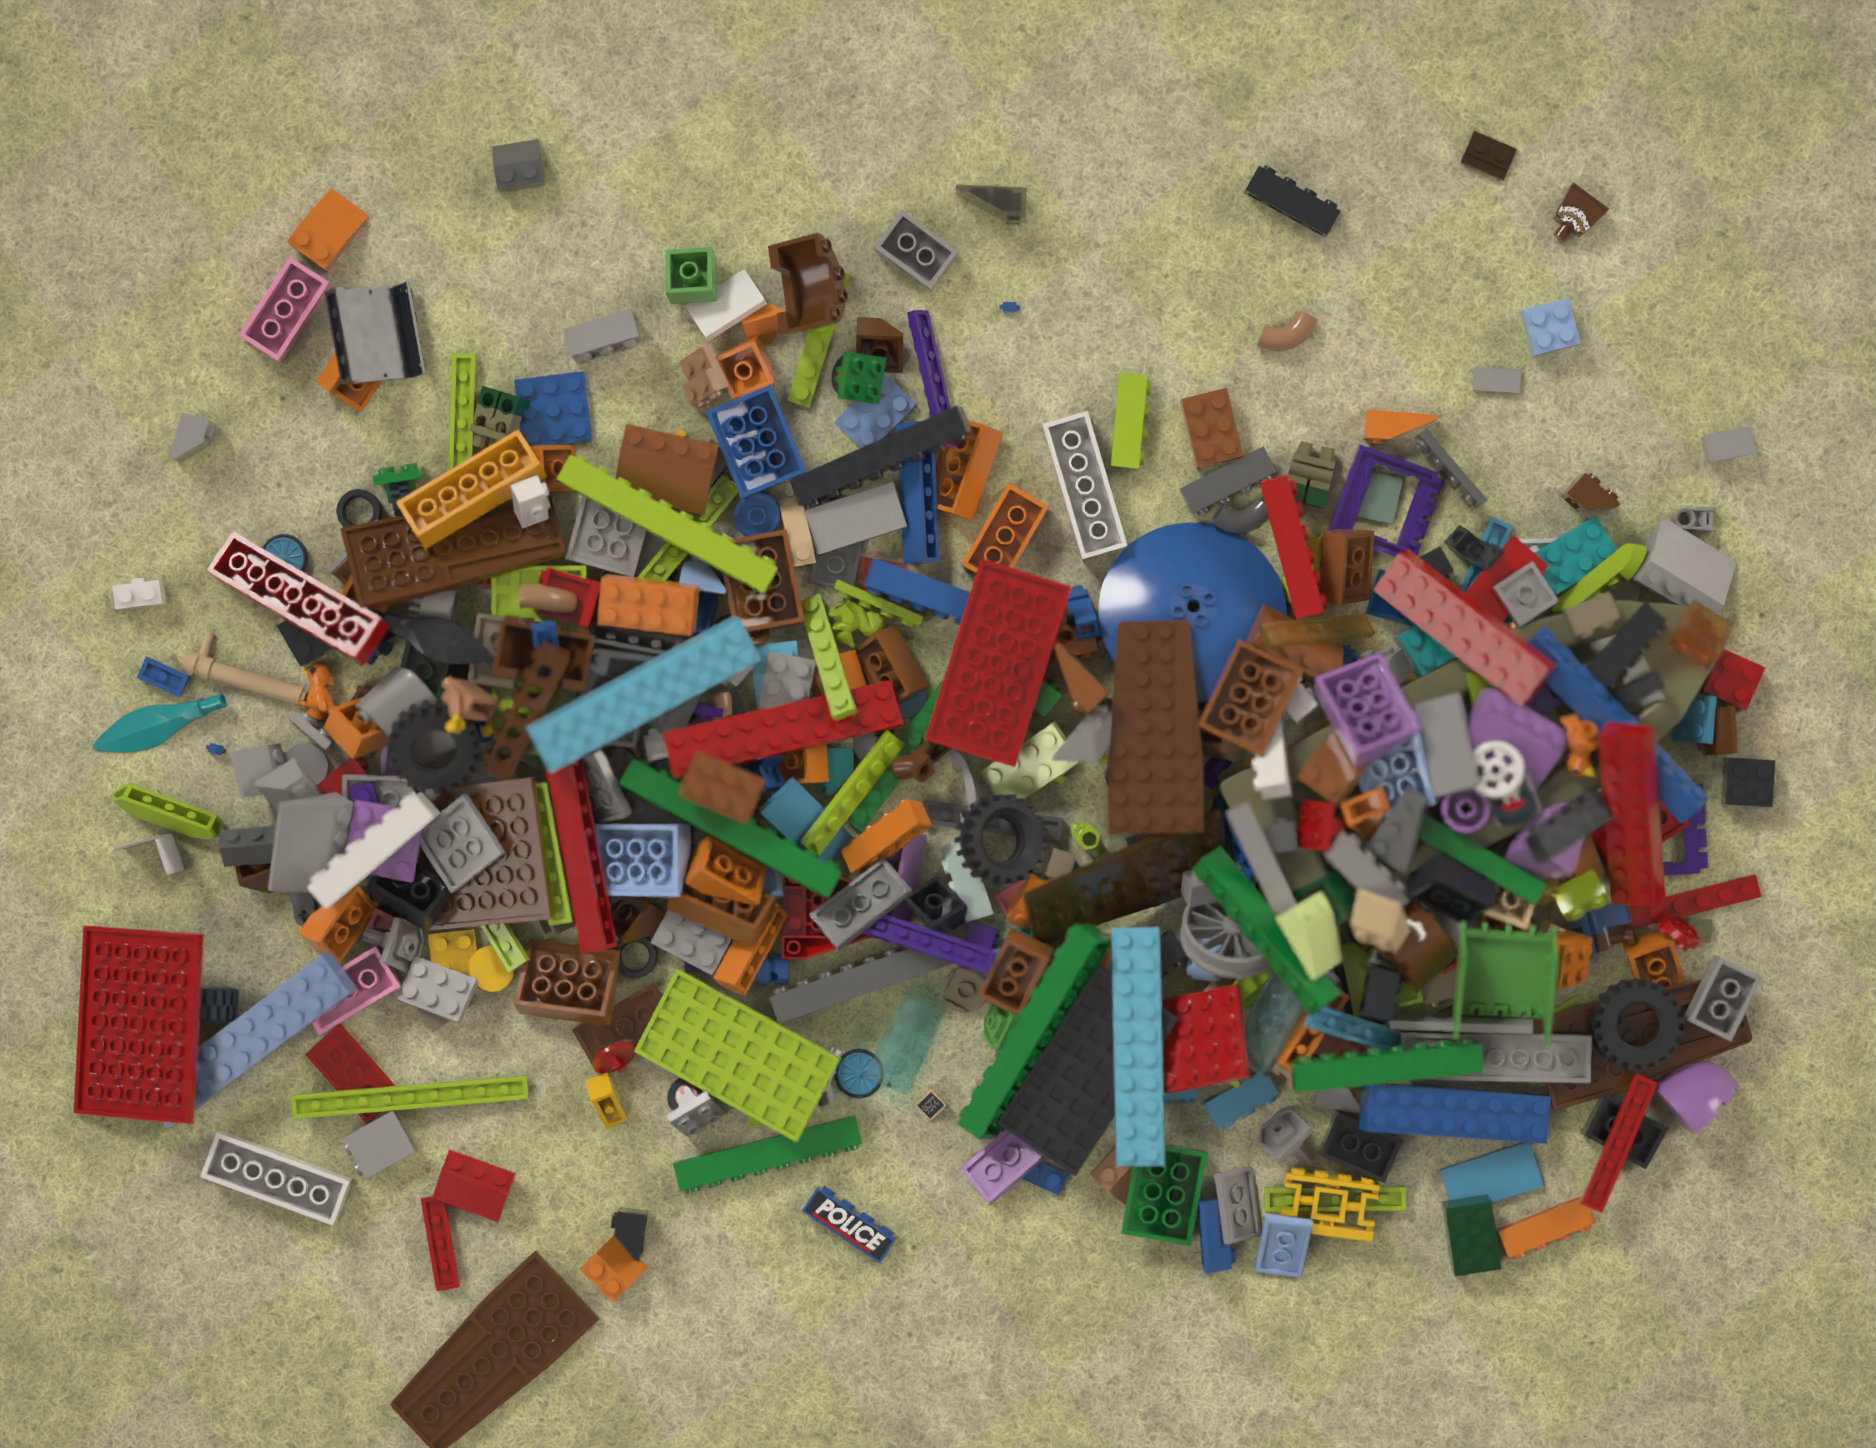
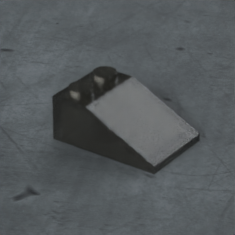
[956,185,1027,226]

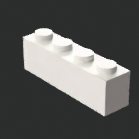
[1252,715,1291,800]

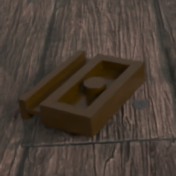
[1460,131,1517,181]

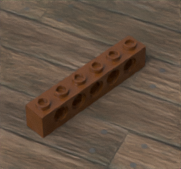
[481,641,570,780]

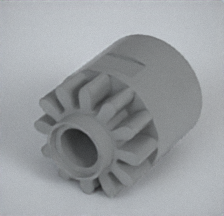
[405,589,459,622]

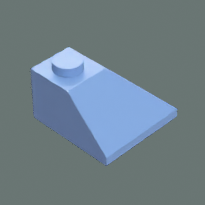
[679,557,727,596]

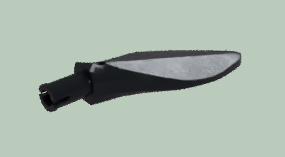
[367,608,493,664]

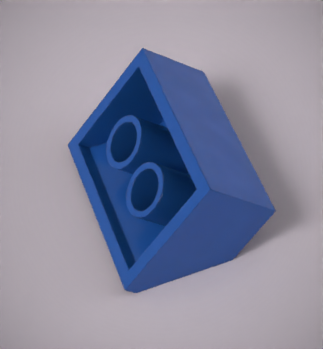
[1197,1197,1235,1274]

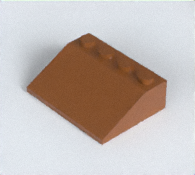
[615,424,720,515]
[723,529,804,633]
[1198,640,1304,756]
[1053,642,1109,714]
[514,939,620,1026]

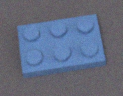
[834,374,916,448]

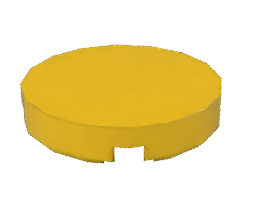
[467,945,515,993]

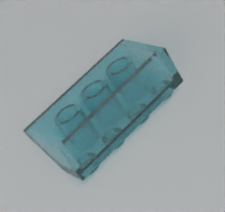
[865,991,947,1096]

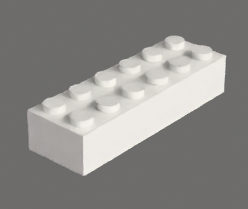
[1042,411,1127,561]
[307,792,441,909]
[200,1131,353,1225]

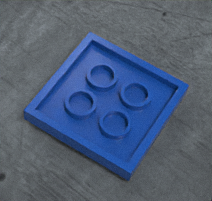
[514,371,593,447]

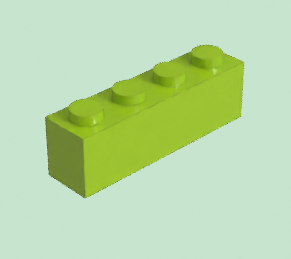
[1110,373,1151,470]

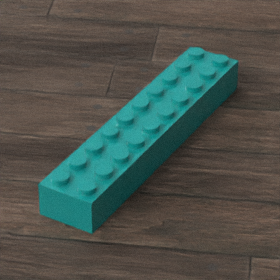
[1393,516,1617,678]

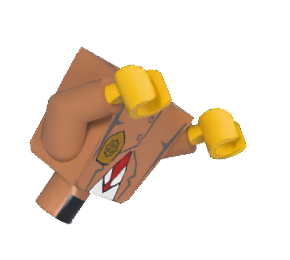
[442,676,500,738]

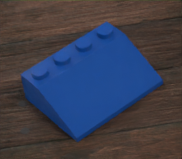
[706,385,807,499]

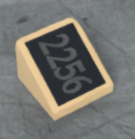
[915,1088,948,1121]

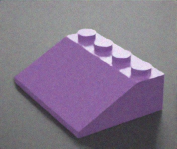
[1314,653,1422,768]
[1467,689,1568,790]

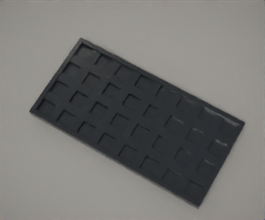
[997,966,1179,1176]

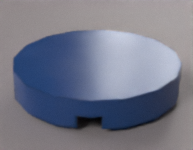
[734,492,781,536]

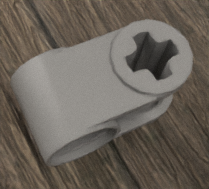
[1670,507,1717,531]

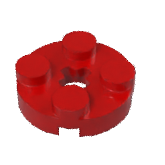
[1657,911,1702,951]

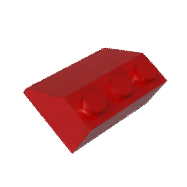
[432,1149,516,1223]

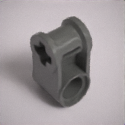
[289,892,318,926]

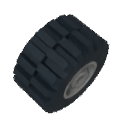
[199,986,239,1022]

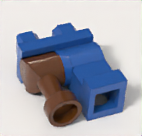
[1056,585,1100,643]
[1568,904,1637,954]

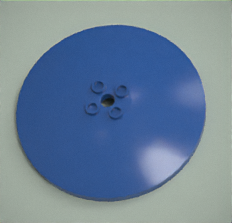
[1098,523,1287,704]

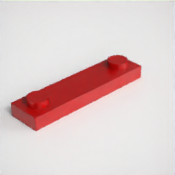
[420,1196,460,1291]

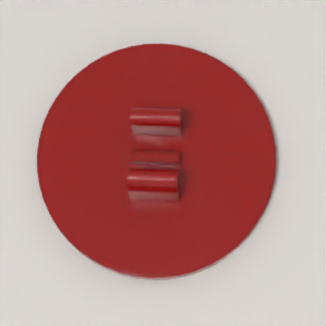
[592,1042,636,1074]

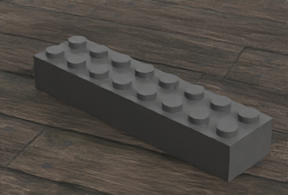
[770,932,952,1024]

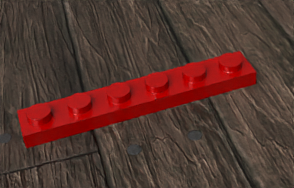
[1623,874,1762,929]
[1579,1073,1658,1214]

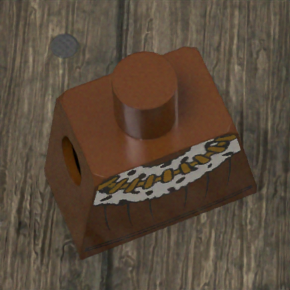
[1553,182,1609,242]

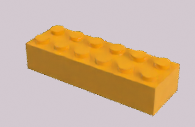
[396,430,547,549]

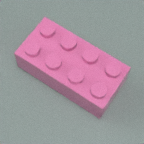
[239,257,333,363]
[312,946,402,1035]

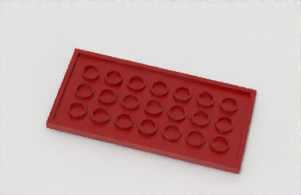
[925,558,1072,767]

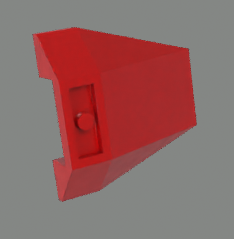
[782,875,872,959]

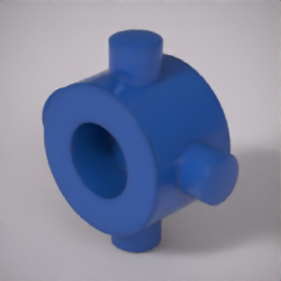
[999,302,1020,312]
[206,743,226,755]

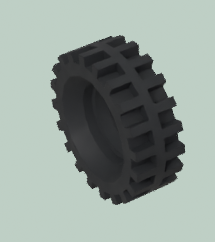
[389,699,480,794]
[955,794,1048,885]
[1589,978,1684,1071]

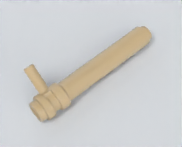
[181,632,308,705]

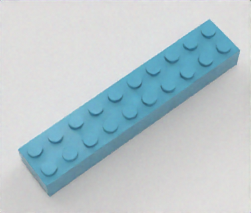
[525,615,761,773]

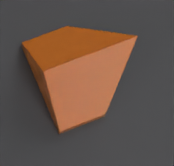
[742,301,787,345]
[1339,787,1391,842]

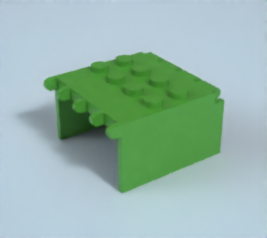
[1453,921,1558,1045]

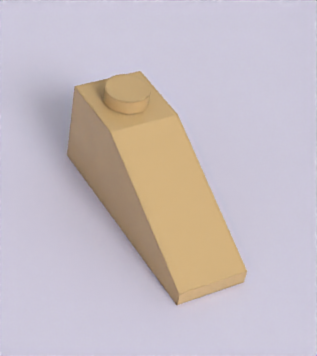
[778,497,816,568]

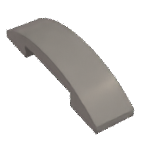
[949,748,980,823]

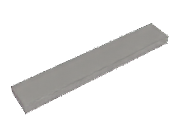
[1226,802,1297,916]
[1390,1014,1533,1035]

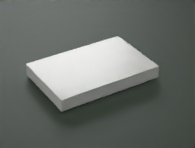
[685,269,767,341]

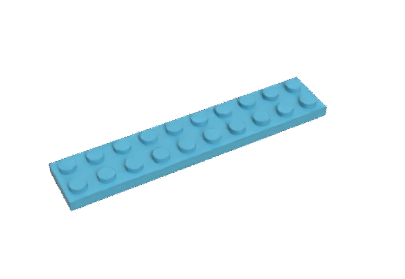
[1111,927,1165,1166]

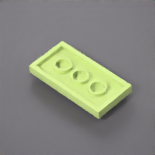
[980,722,1080,799]

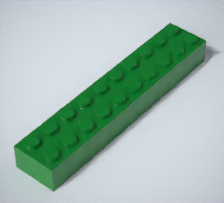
[619,758,842,900]
[957,924,1112,1140]

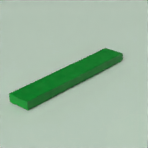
[1419,815,1547,906]

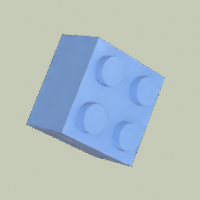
[1520,298,1581,357]

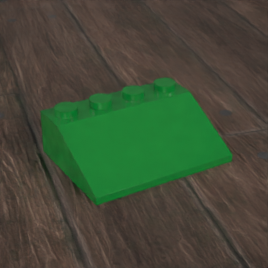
[1121,1144,1207,1246]

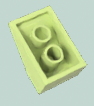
[1276,891,1342,980]

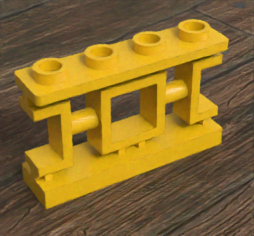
[1280,1167,1380,1242]

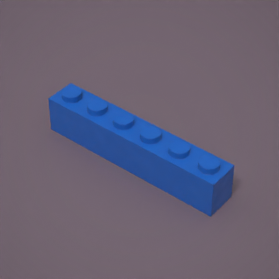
[897,421,940,564]

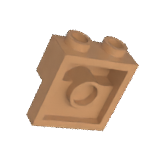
[679,344,729,408]

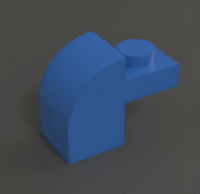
[748,754,787,792]

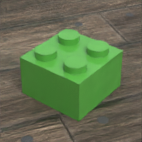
[665,247,717,304]

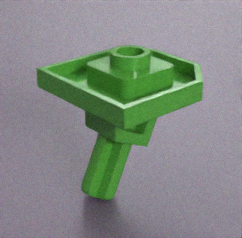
[983,1003,1019,1049]

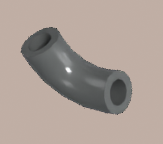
[1211,498,1269,533]

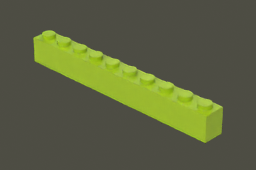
[557,454,778,595]

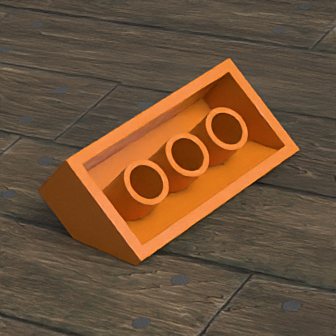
[935,420,1003,521]

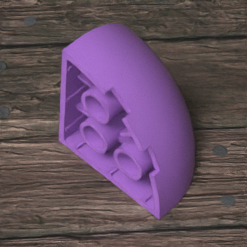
[1505,802,1585,882]
[1652,1060,1739,1134]

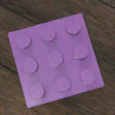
[345,799,423,882]

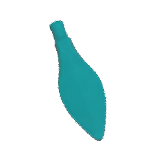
[93,693,227,752]

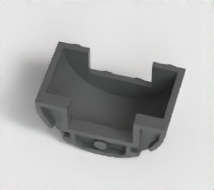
[575,649,655,748]

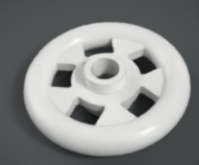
[1473,741,1525,798]

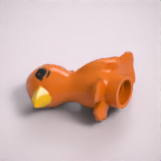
[298,661,336,721]
[1559,714,1599,777]

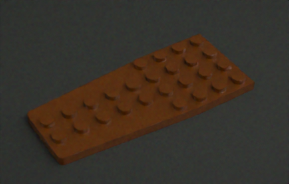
[340,495,566,610]
[1108,620,1204,835]
[1533,979,1752,1111]
[391,1250,600,1448]

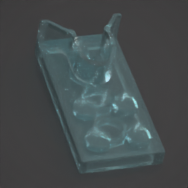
[1244,971,1304,1077]

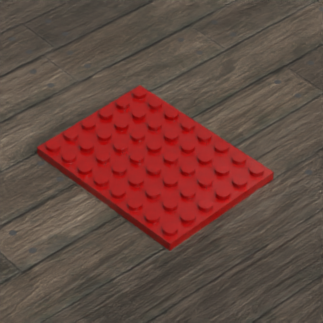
[73,925,204,1124]

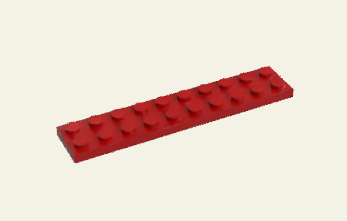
[662,680,903,780]

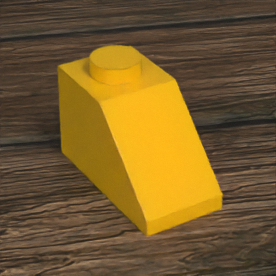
[585,1072,628,1129]

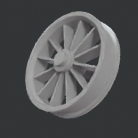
[1180,893,1272,978]

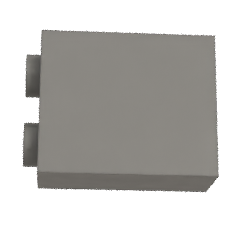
[343,1110,418,1179]

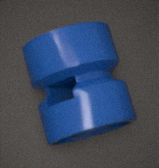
[756,954,789,985]

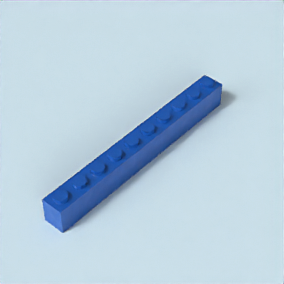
[1526,626,1709,823]

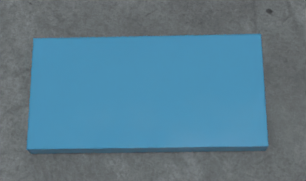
[759,777,854,863]
[1440,1142,1544,1203]

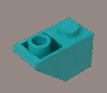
[821,748,854,796]

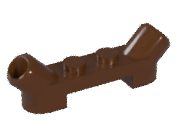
[892,740,951,782]

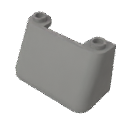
[355,666,457,766]

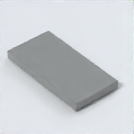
[804,482,908,555]
[1415,693,1480,797]

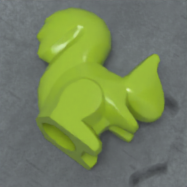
[829,600,884,648]
[1071,822,1110,859]

